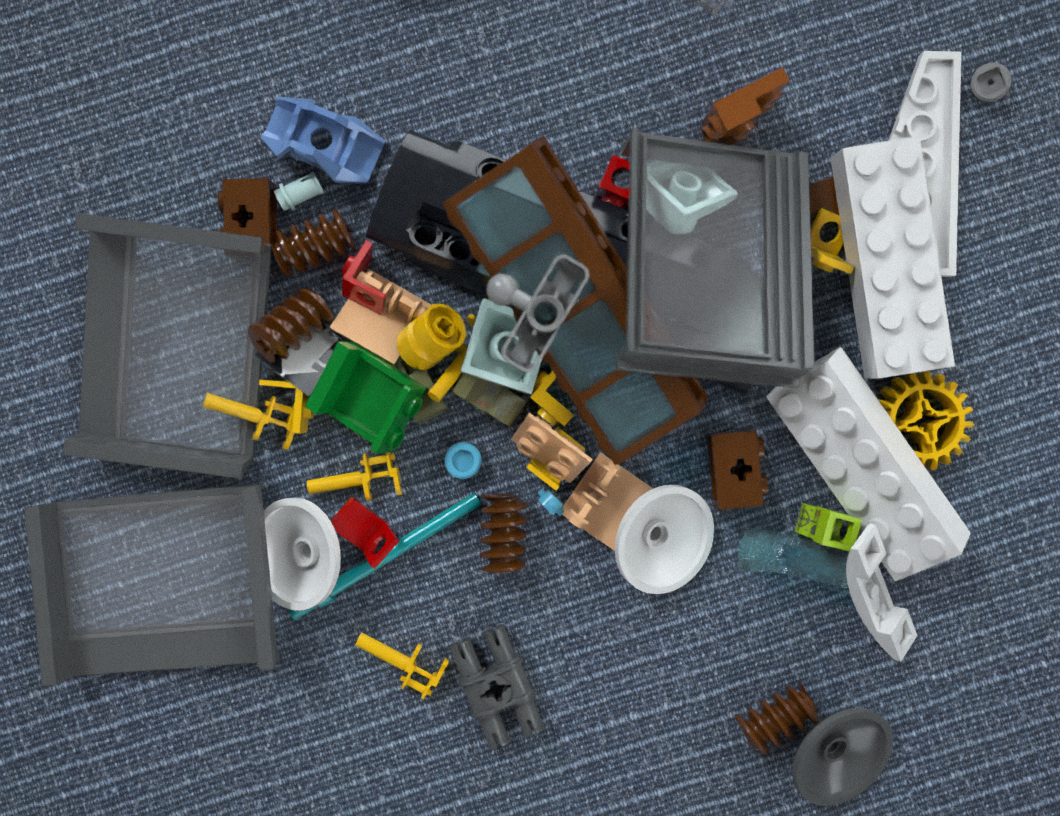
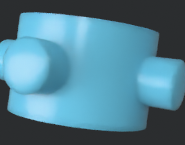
[538,489,564,516]

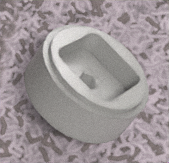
[971,63,1011,102]

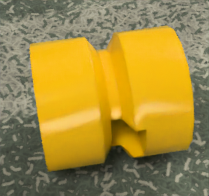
[396,303,466,370]

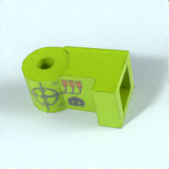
[794,503,862,552]

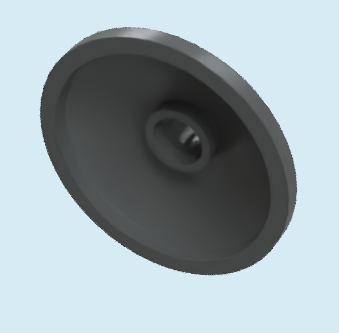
[792,708,893,806]

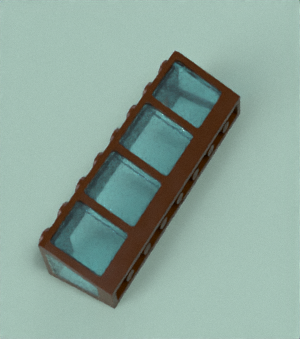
[442,135,708,465]

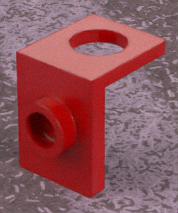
[596,155,630,210]
[342,240,386,315]
[330,497,399,569]

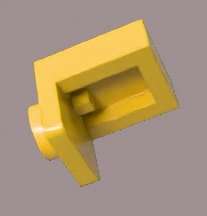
[530,370,574,427]

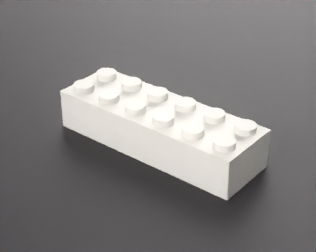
[831,136,955,379]
[766,347,971,581]

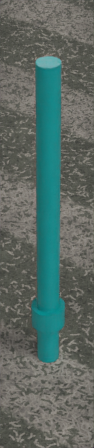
[288,492,482,620]

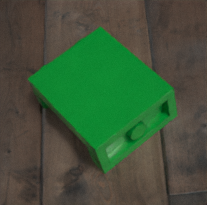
[305,342,426,454]

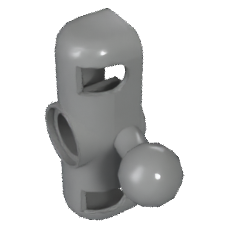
[487,255,589,372]

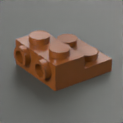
[701,67,790,145]

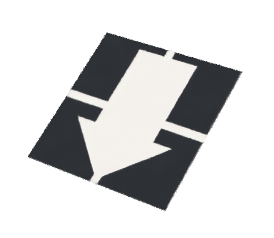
[254,325,346,396]

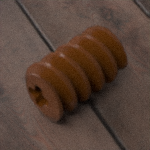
[272,208,357,277]
[248,288,334,363]
[479,493,528,573]
[734,680,820,755]

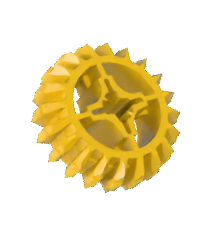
[878,371,975,470]

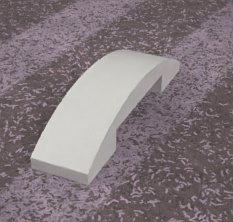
[846,524,917,661]

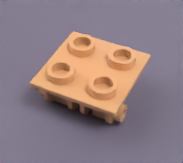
[329,269,431,365]
[511,413,592,483]
[562,452,653,551]

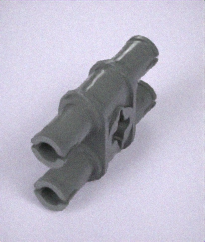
[449,624,545,750]

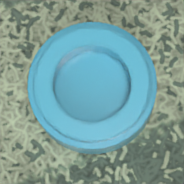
[445,442,482,479]

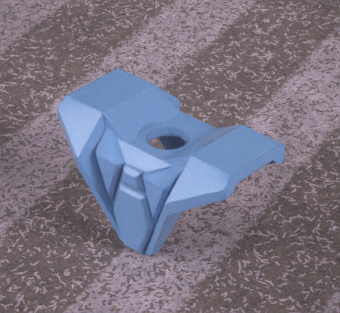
[261,97,385,184]

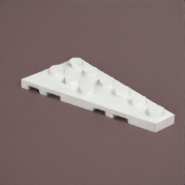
[840,51,961,277]

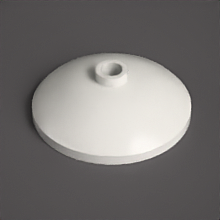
[615,485,714,594]
[264,498,341,610]

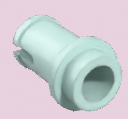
[274,171,324,211]

